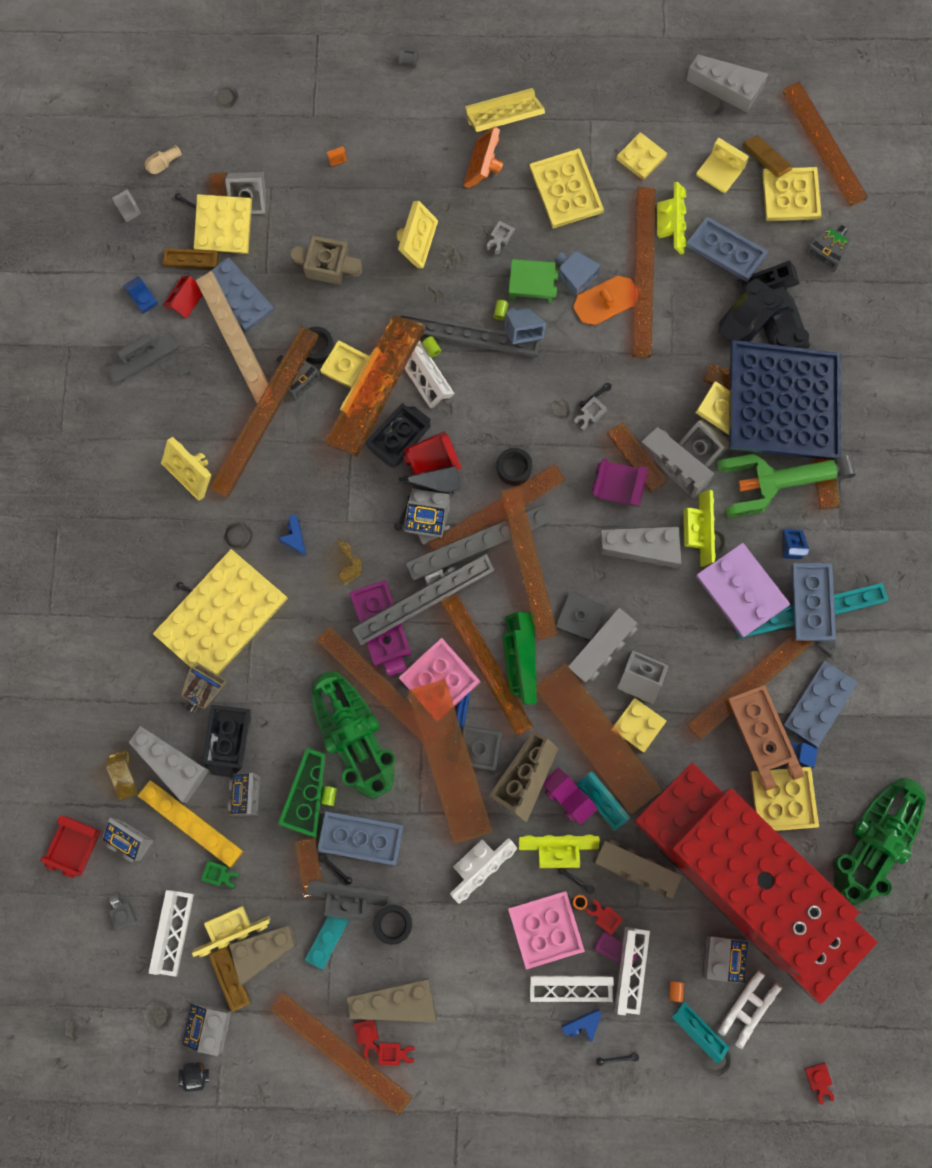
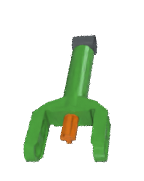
[717,454,856,518]

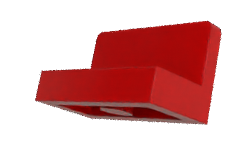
[163,276,203,318]

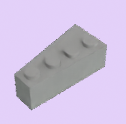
[686,54,768,113]

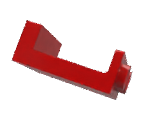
[403,431,462,475]
[40,815,101,878]

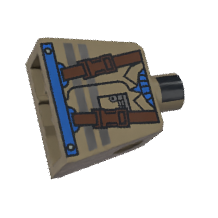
[181,662,229,713]

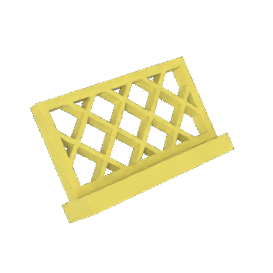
[465,88,545,132]

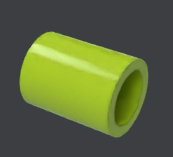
[493,300,509,321]
[422,336,442,358]
[320,786,337,806]

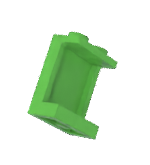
[509,259,559,303]

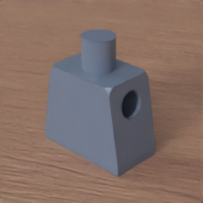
[555,251,601,297]
[504,308,546,344]

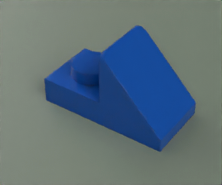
[123,276,158,314]
[278,515,307,556]
[783,529,809,559]
[790,742,817,768]
[561,1009,601,1043]

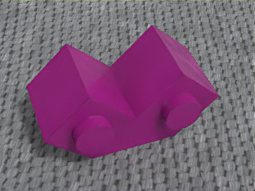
[543,767,598,825]

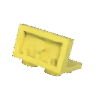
[696,138,749,193]

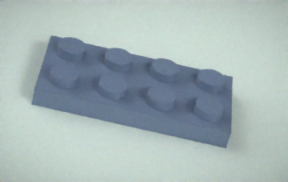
[686,217,768,282]
[211,257,274,332]
[791,563,836,641]
[783,661,858,748]
[317,811,404,866]

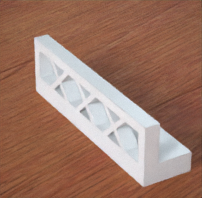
[393,335,455,408]
[149,890,194,977]
[614,927,650,1016]
[530,976,614,1002]

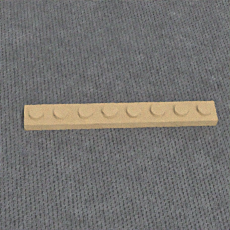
[196,271,276,407]

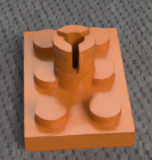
[463,126,503,189]

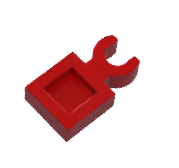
[586,900,623,935]
[353,1020,379,1059]
[379,1042,415,1066]
[804,1062,834,1105]

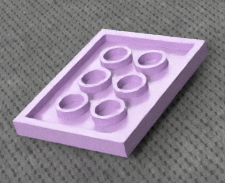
[696,543,790,638]

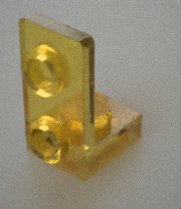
[336,539,363,586]
[105,750,138,800]

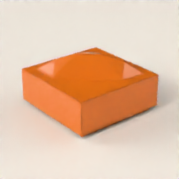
[327,146,347,166]

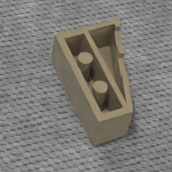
[229,925,297,986]

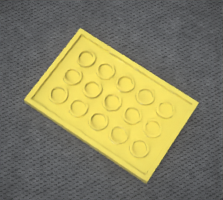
[153,549,288,675]

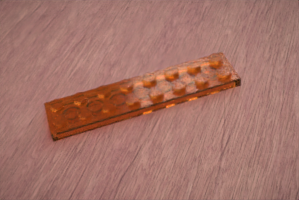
[325,315,426,457]
[536,663,663,814]
[407,679,493,844]

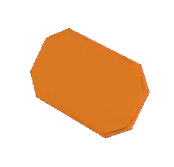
[573,276,639,325]

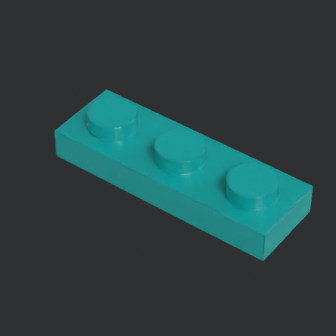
[576,771,630,831]
[305,916,350,970]
[672,1001,730,1064]

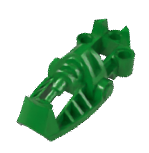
[311,671,396,799]
[833,778,926,906]

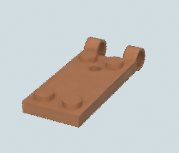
[727,685,804,791]

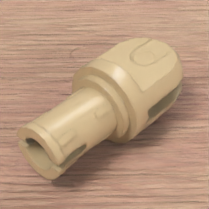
[144,145,182,174]

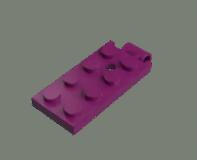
[349,580,412,677]

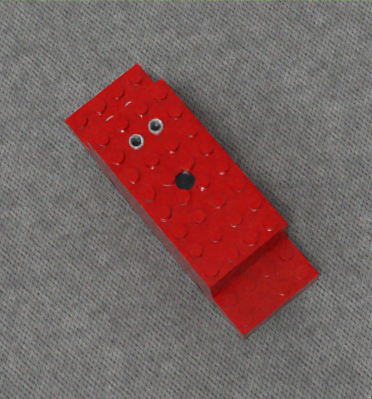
[633,762,878,1004]

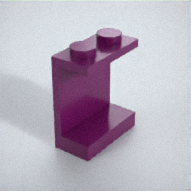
[591,458,648,507]

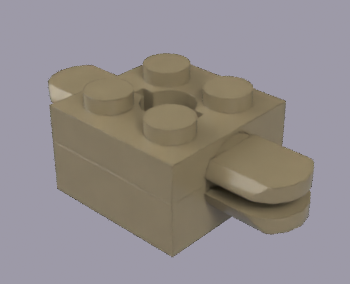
[291,236,363,285]

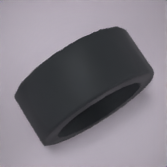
[299,327,334,364]
[497,448,533,486]
[373,905,413,945]

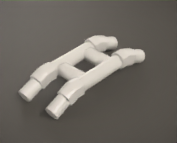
[718,970,783,1049]

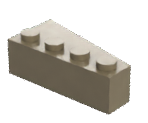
[488,731,559,822]
[594,839,682,899]
[347,978,437,1022]

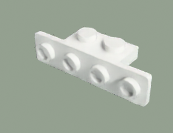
[450,838,517,904]

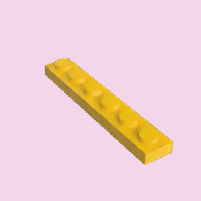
[138,780,244,868]

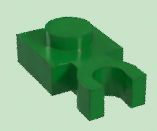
[201,861,240,889]

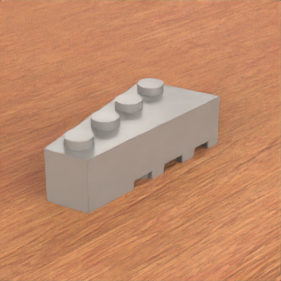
[639,427,714,500]
[600,527,682,569]
[568,608,639,682]
[129,726,210,804]

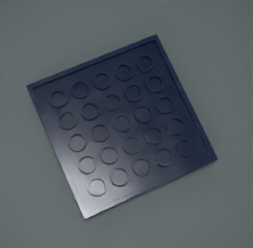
[729,340,841,461]

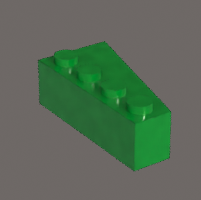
[278,748,325,838]

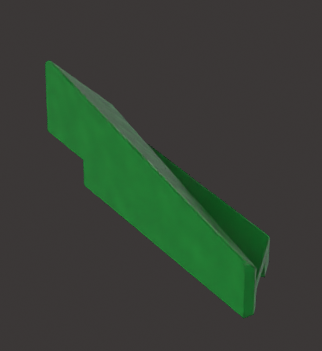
[502,612,537,705]

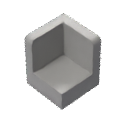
[112,189,142,222]

